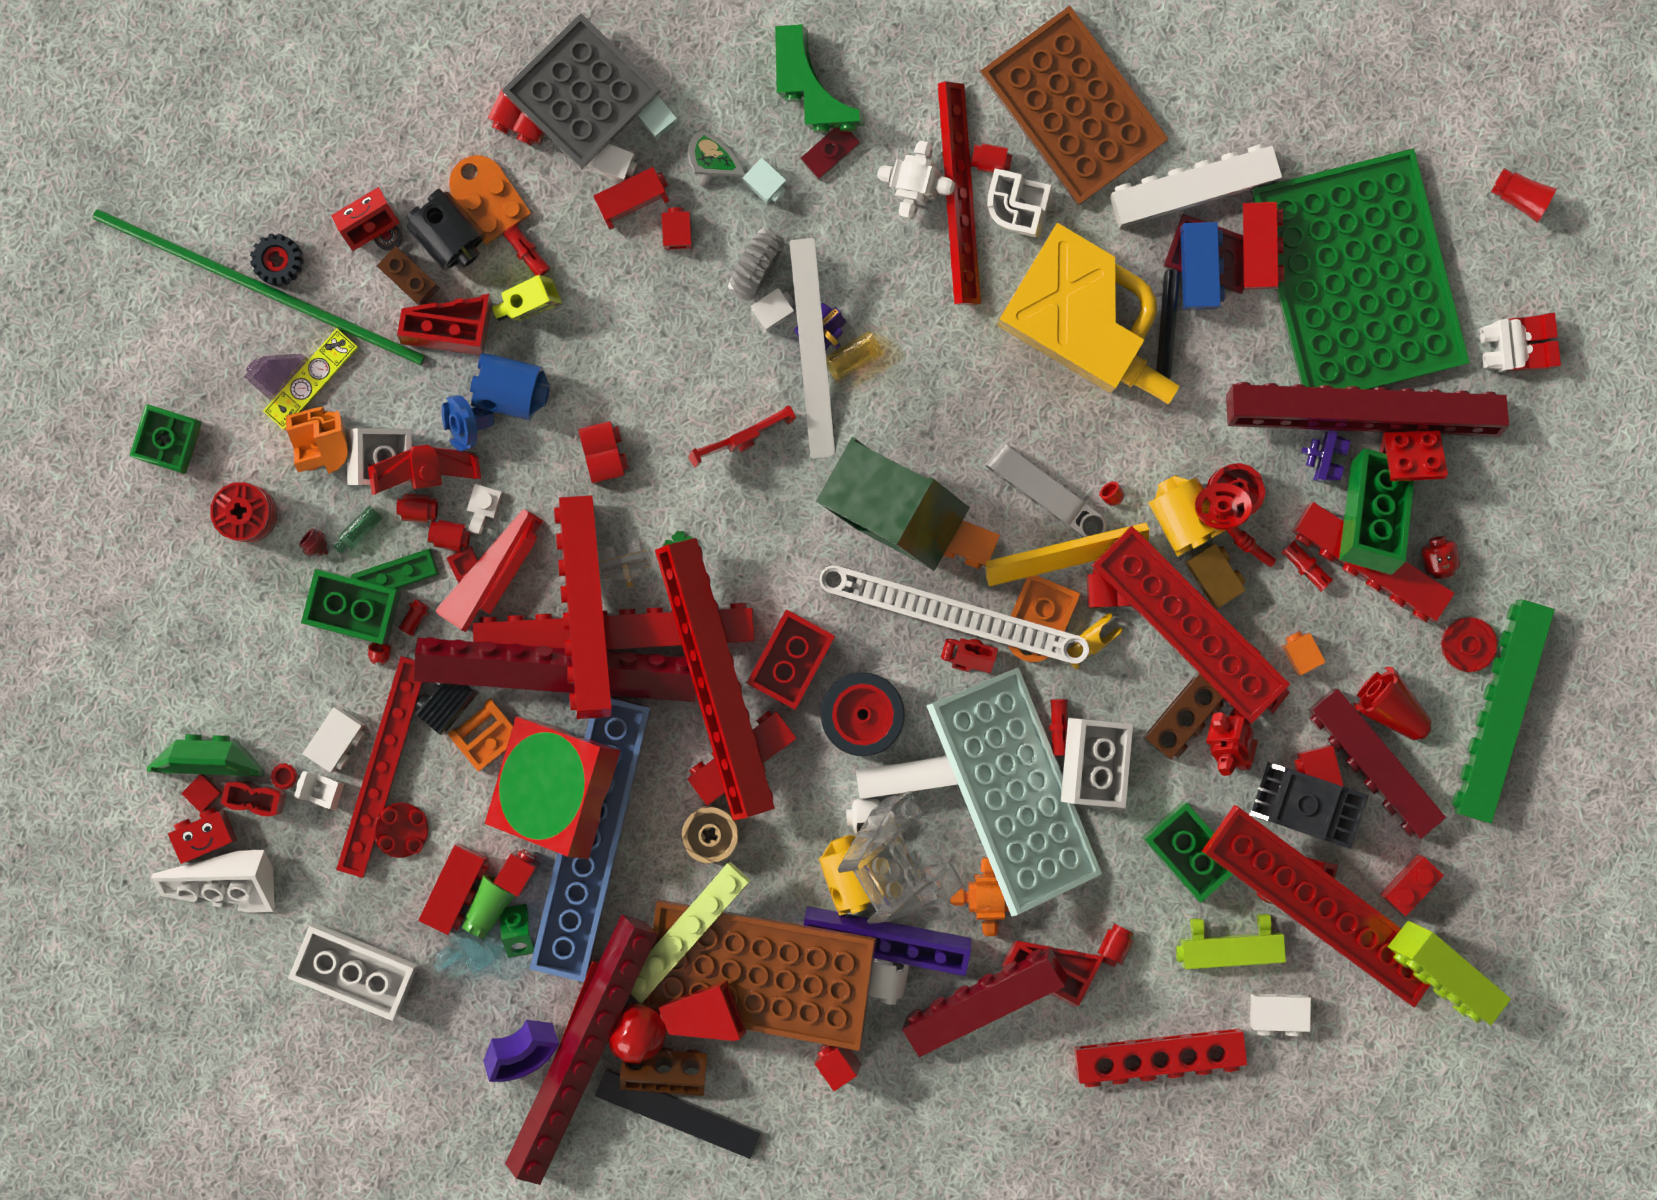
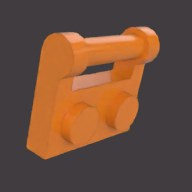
[447,698,513,772]

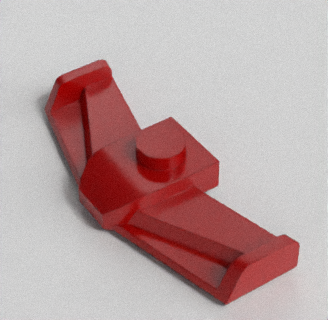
[688,406,796,468]
[368,444,481,495]

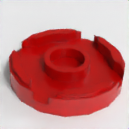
[1441,617,1497,672]

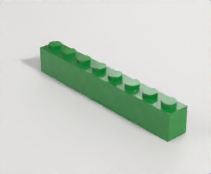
[1452,599,1555,824]

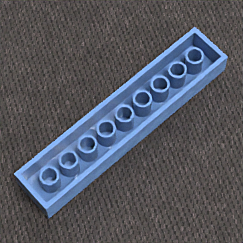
[530,698,652,982]

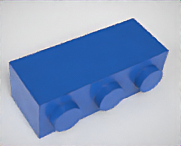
[1180,222,1225,310]

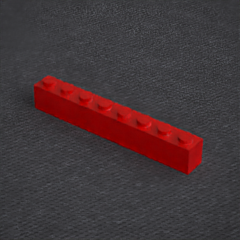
[554,495,612,719]

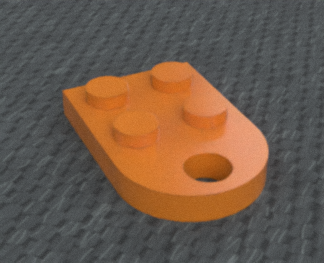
[449,155,532,245]
[1007,575,1080,662]

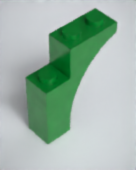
[775,24,865,133]

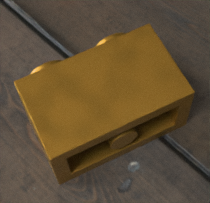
[1184,543,1246,609]

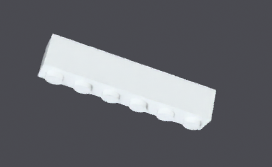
[1110,144,1282,228]

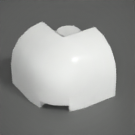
[987,169,1053,238]

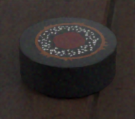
[374,225,402,251]

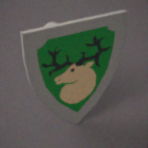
[688,129,745,188]

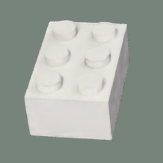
[1061,718,1133,808]

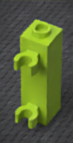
[1176,913,1286,969]

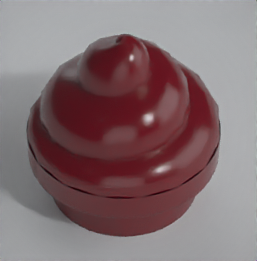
[299,528,328,556]

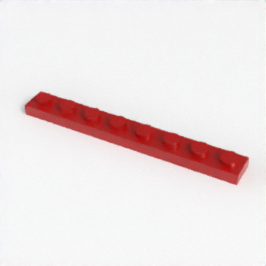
[938,81,981,305]
[336,656,423,878]

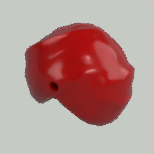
[608,1003,666,1063]

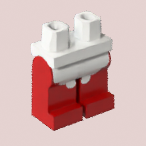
[1479,312,1561,372]

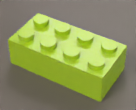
[1388,921,1511,1026]

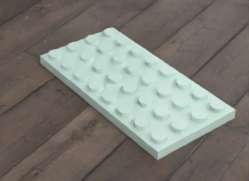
[927,667,1102,916]

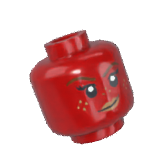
[1421,536,1460,579]

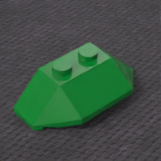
[147,734,264,777]

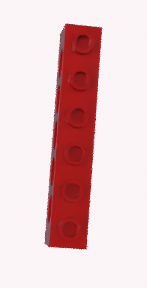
[1074,1028,1247,1087]

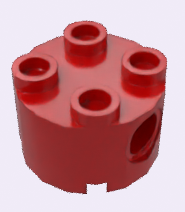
[1206,463,1266,518]

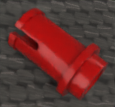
[398,599,430,636]

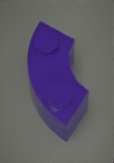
[483,1020,559,1082]

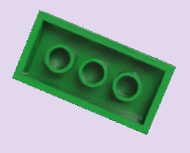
[1339,448,1414,575]

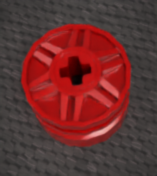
[210,482,278,542]

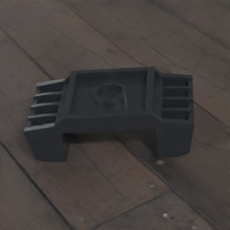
[1250,762,1369,849]

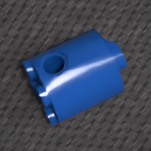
[470,353,550,421]

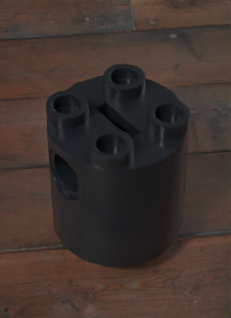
[406,188,486,271]

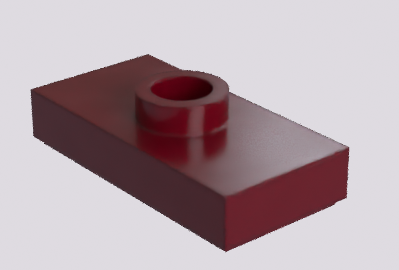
[800,128,860,180]

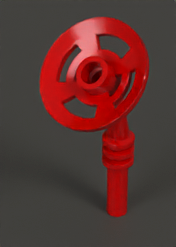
[1195,483,1276,567]

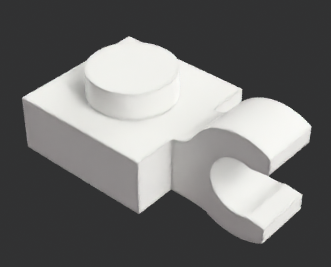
[467,484,502,535]

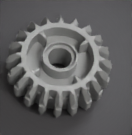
[728,227,785,301]

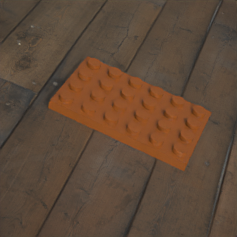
[980,5,1168,206]

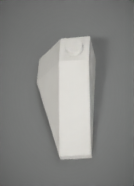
[151,850,275,912]

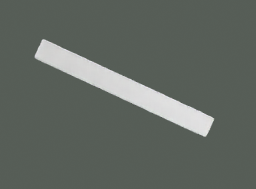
[790,238,835,459]

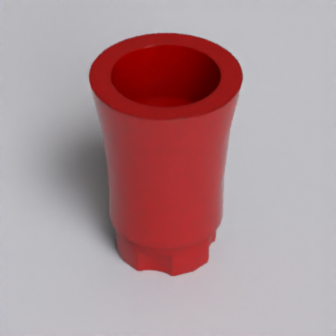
[1491,168,1557,223]

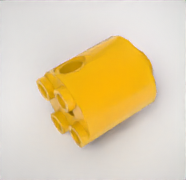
[1148,474,1226,557]
[818,834,890,916]

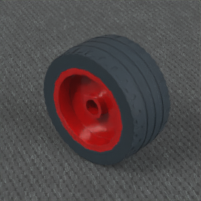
[821,672,905,756]

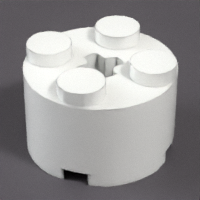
[868,958,910,1005]

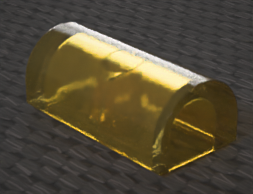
[826,330,883,383]

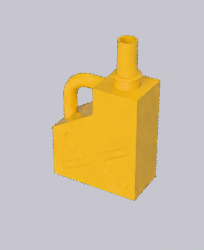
[996,223,1180,404]

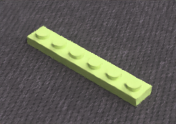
[630,862,751,1004]

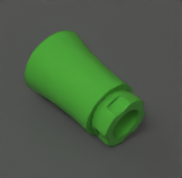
[462,874,515,939]

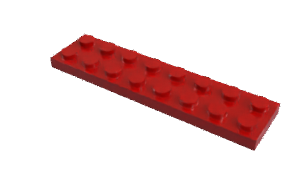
[1091,526,1290,724]

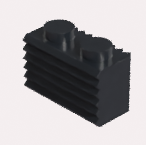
[415,683,479,735]

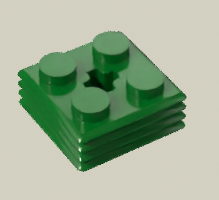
[130,404,202,474]

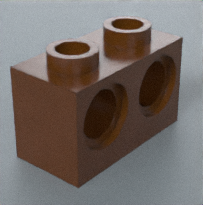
[377,246,440,305]

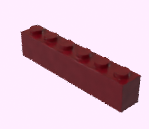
[1308,688,1447,839]
[902,947,1067,1057]

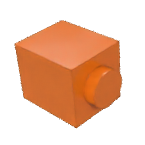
[1281,631,1326,675]

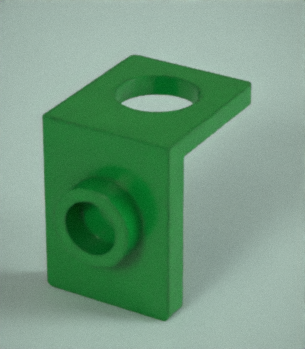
[500,904,535,958]

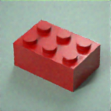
[746,609,835,710]

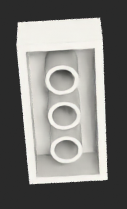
[288,923,418,1021]

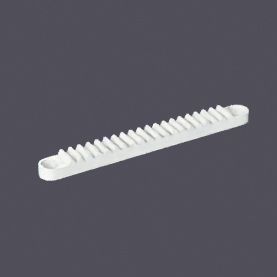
[819,565,1089,664]

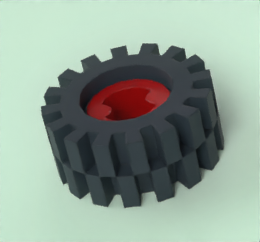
[250,234,304,286]

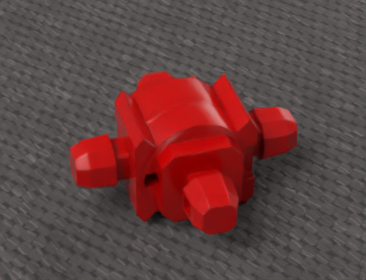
[1206,709,1258,776]

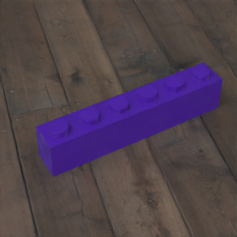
[803,906,971,976]

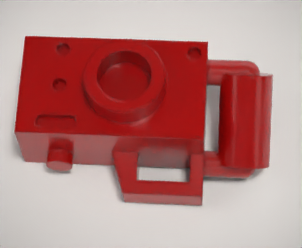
[940,638,998,674]

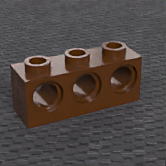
[1143,674,1224,760]
[620,1048,707,1096]

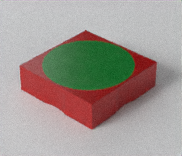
[484,716,621,859]

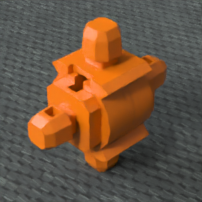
[950,857,1010,936]

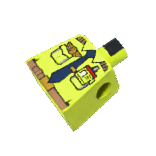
[492,275,562,322]

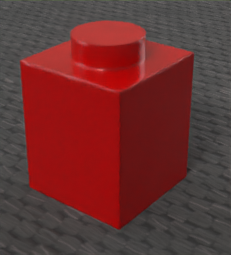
[662,207,692,250]

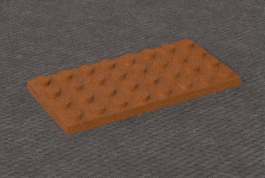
[643,899,876,1051]

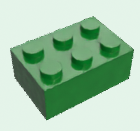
[301,569,402,644]
[1141,801,1233,903]

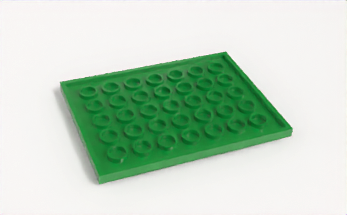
[1251,148,1470,389]

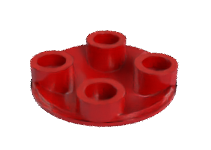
[373,802,429,858]

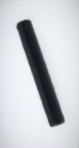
[1156,269,1180,379]

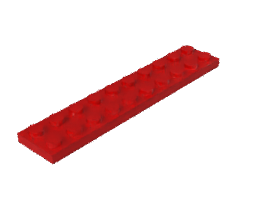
[1202,805,1430,1008]

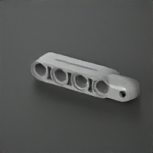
[985,442,1107,538]

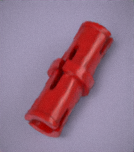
[503,224,551,276]
[1281,540,1334,592]
[1049,699,1068,756]

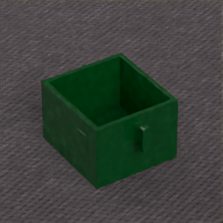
[816,437,970,571]

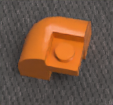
[286,407,348,474]

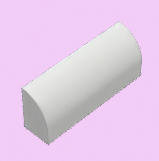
[856,756,958,799]

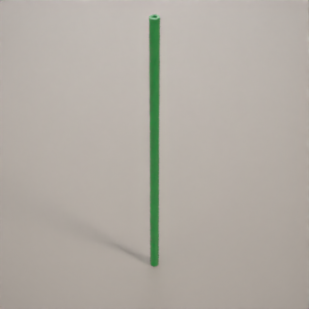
[92,209,425,366]

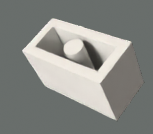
[303,707,366,772]
[1250,993,1311,1036]

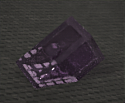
[244,354,309,400]

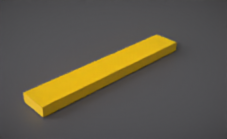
[986,523,1149,586]

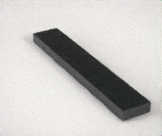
[595,1069,761,1159]

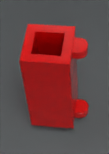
[593,167,669,230]

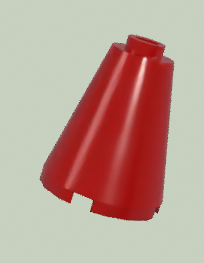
[1354,666,1432,741]

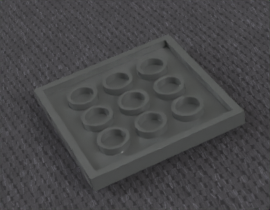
[501,13,661,170]

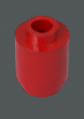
[971,143,1013,174]
[396,493,438,523]
[427,520,470,552]
[1097,924,1134,968]

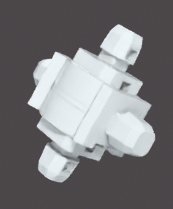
[877,141,955,220]

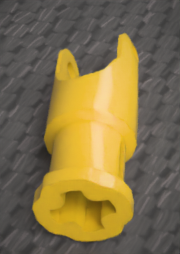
[1067,613,1123,670]

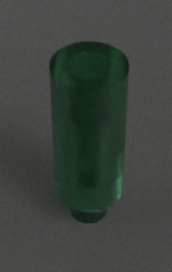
[333,505,384,554]

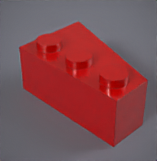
[397,294,492,356]
[1000,941,1104,1007]

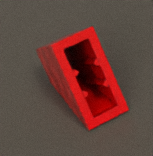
[659,980,747,1041]

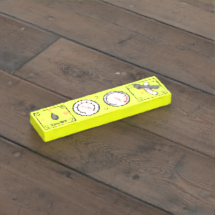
[263,328,359,430]

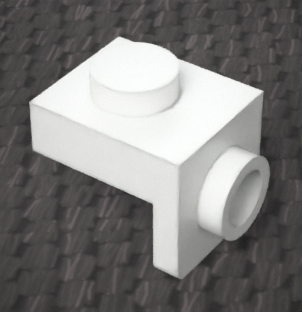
[295,771,344,810]

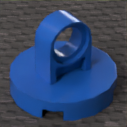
[442,395,495,451]

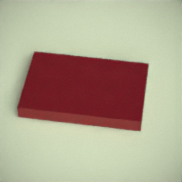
[1163,214,1244,294]

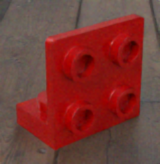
[1379,430,1448,481]

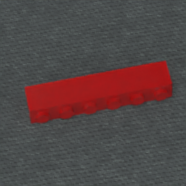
[1292,502,1455,623]

